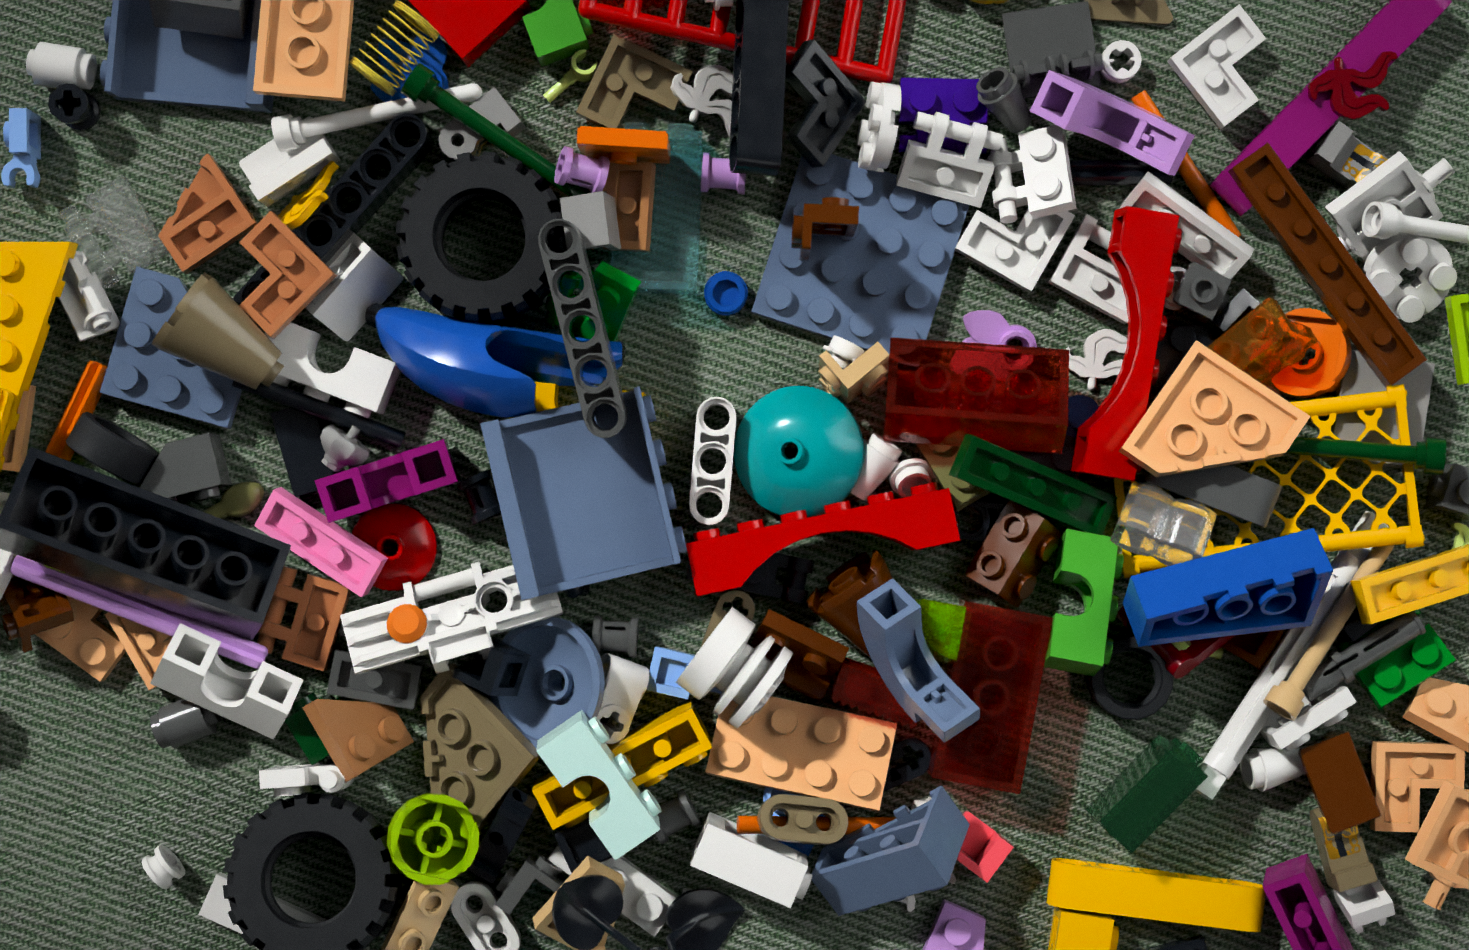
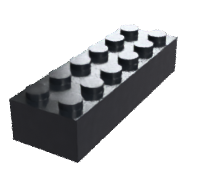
[0,447,291,640]

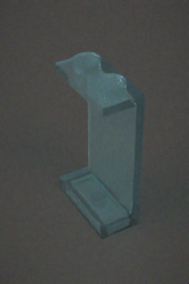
[611,122,703,295]

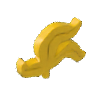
[278,161,339,230]

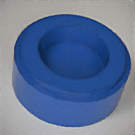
[704,271,748,316]

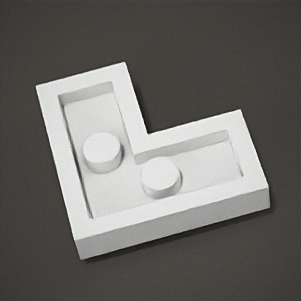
[1167,4,1266,130]
[955,208,1075,293]

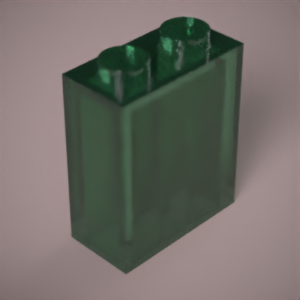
[1085,735,1208,854]

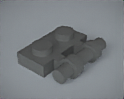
[327,622,424,710]

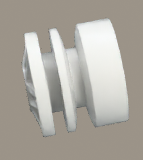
[675,607,793,729]

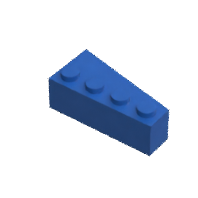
[1123,528,1333,647]

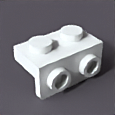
[1260,663,1357,751]

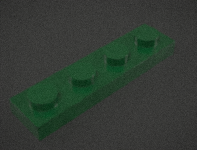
[949,433,1118,535]

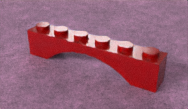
[1071,206,1182,481]
[686,482,960,596]

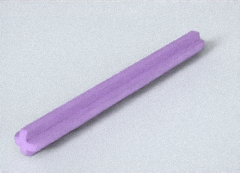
[10,555,268,669]

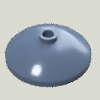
[490,617,605,748]

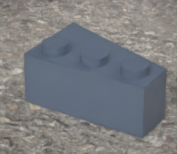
[811,785,970,916]

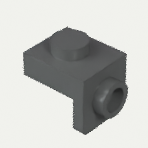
[1172,262,1232,325]
[495,854,565,915]

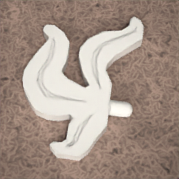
[670,65,733,138]
[1062,329,1127,391]

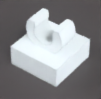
[1333,878,1395,934]

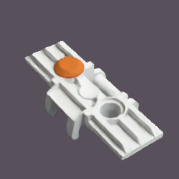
[340,562,563,675]

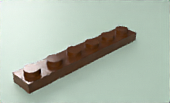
[1228,143,1427,387]

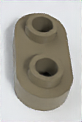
[757,794,848,845]

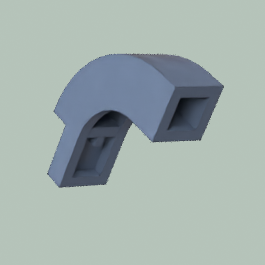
[857,578,980,743]

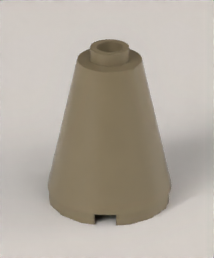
[151,272,284,390]

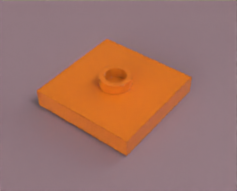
[577,126,671,165]

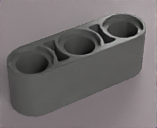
[1144,465,1283,528]

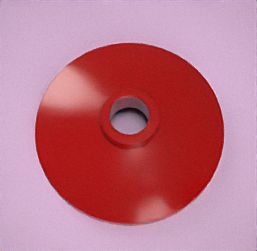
[352,504,437,591]

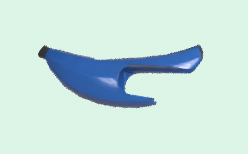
[365,303,626,418]

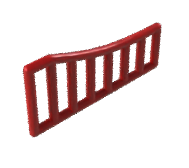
[578,0,907,84]

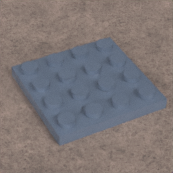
[751,154,969,367]

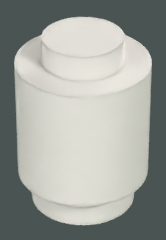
[26,42,97,90]

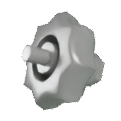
[320,424,370,472]

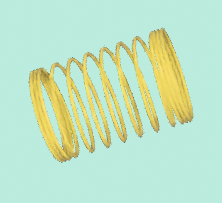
[349,0,440,96]

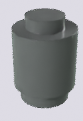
[150,699,221,749]

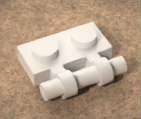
[896,111,1003,208]
[987,125,1077,224]
[259,763,354,796]

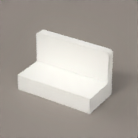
[239,117,340,207]
[305,233,403,341]

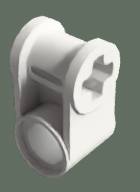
[597,653,650,744]

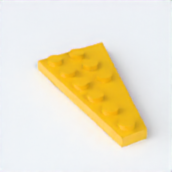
[0,242,78,472]

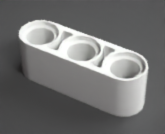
[689,397,736,525]

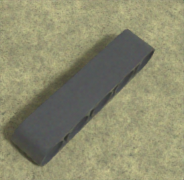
[538,219,628,438]

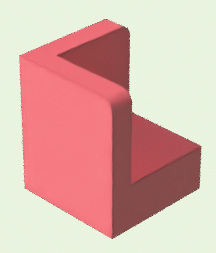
[957,811,1014,883]

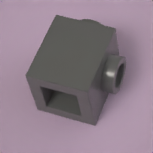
[1425,464,1469,520]

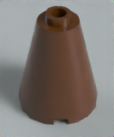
[807,550,892,658]

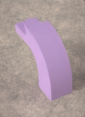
[1030,70,1195,176]

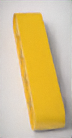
[1046,858,1266,932]

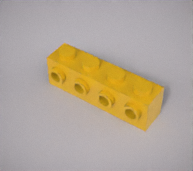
[532,700,712,830]

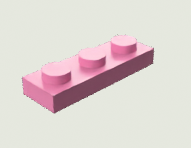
[254,487,388,598]

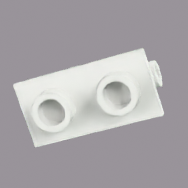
[58,251,120,342]

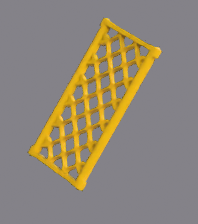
[1114,384,1425,578]

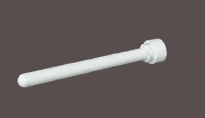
[271,83,482,152]
[1361,201,1469,244]

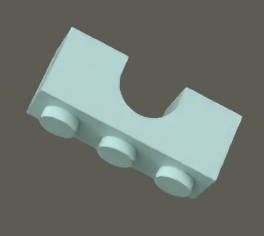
[536,710,662,861]

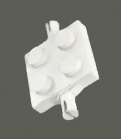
[1325,151,1455,264]

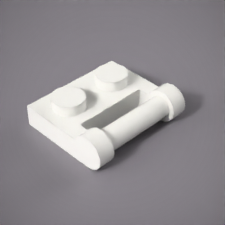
[1048,214,1128,325]

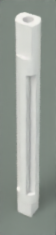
[1190,511,1389,800]

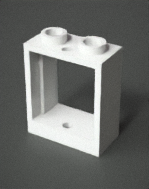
[690,811,813,908]

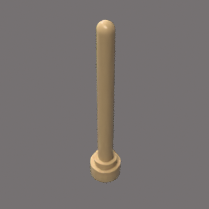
[1263,545,1395,721]

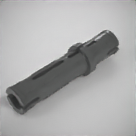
[1303,611,1426,703]

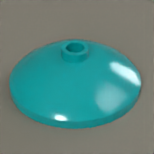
[734,386,864,517]

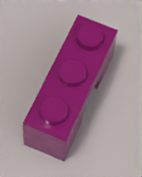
[314,439,459,523]

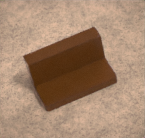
[1298,729,1381,833]

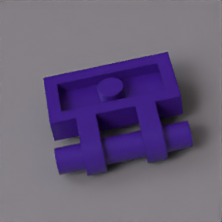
[898,77,987,154]

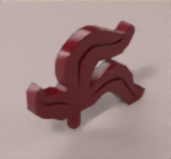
[1308,51,1398,120]

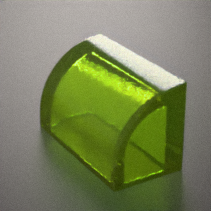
[914,599,966,661]

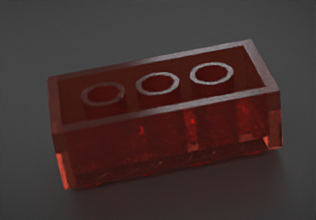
[883,337,1069,454]
[927,599,1053,794]

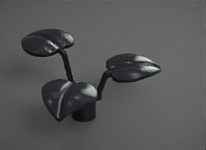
[552,875,745,950]

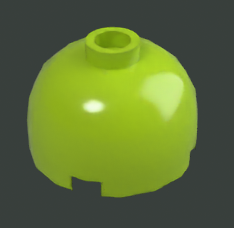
[387,793,479,885]

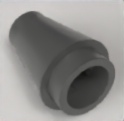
[976,67,1032,133]

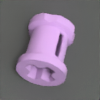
[554,146,610,193]
[701,152,746,195]

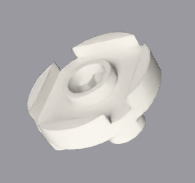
[857,82,901,173]
[1363,233,1457,323]

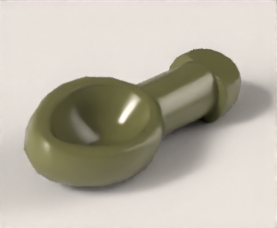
[203,481,265,519]

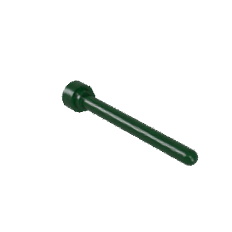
[400,63,590,196]
[1285,437,1446,475]

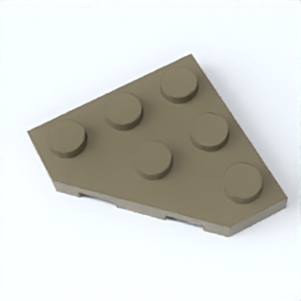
[420,663,540,832]

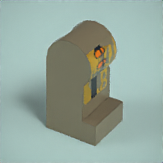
[1310,808,1378,892]

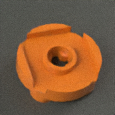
[1260,308,1352,398]

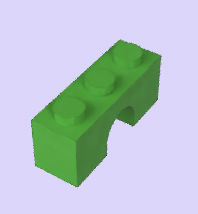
[522,0,594,67]
[1041,529,1124,676]

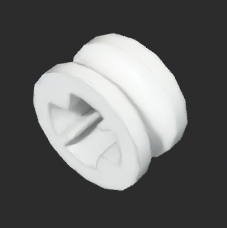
[1100,40,1142,84]
[142,844,185,890]

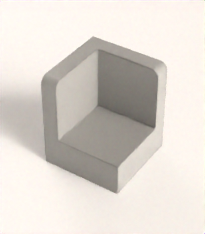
[560,191,621,251]

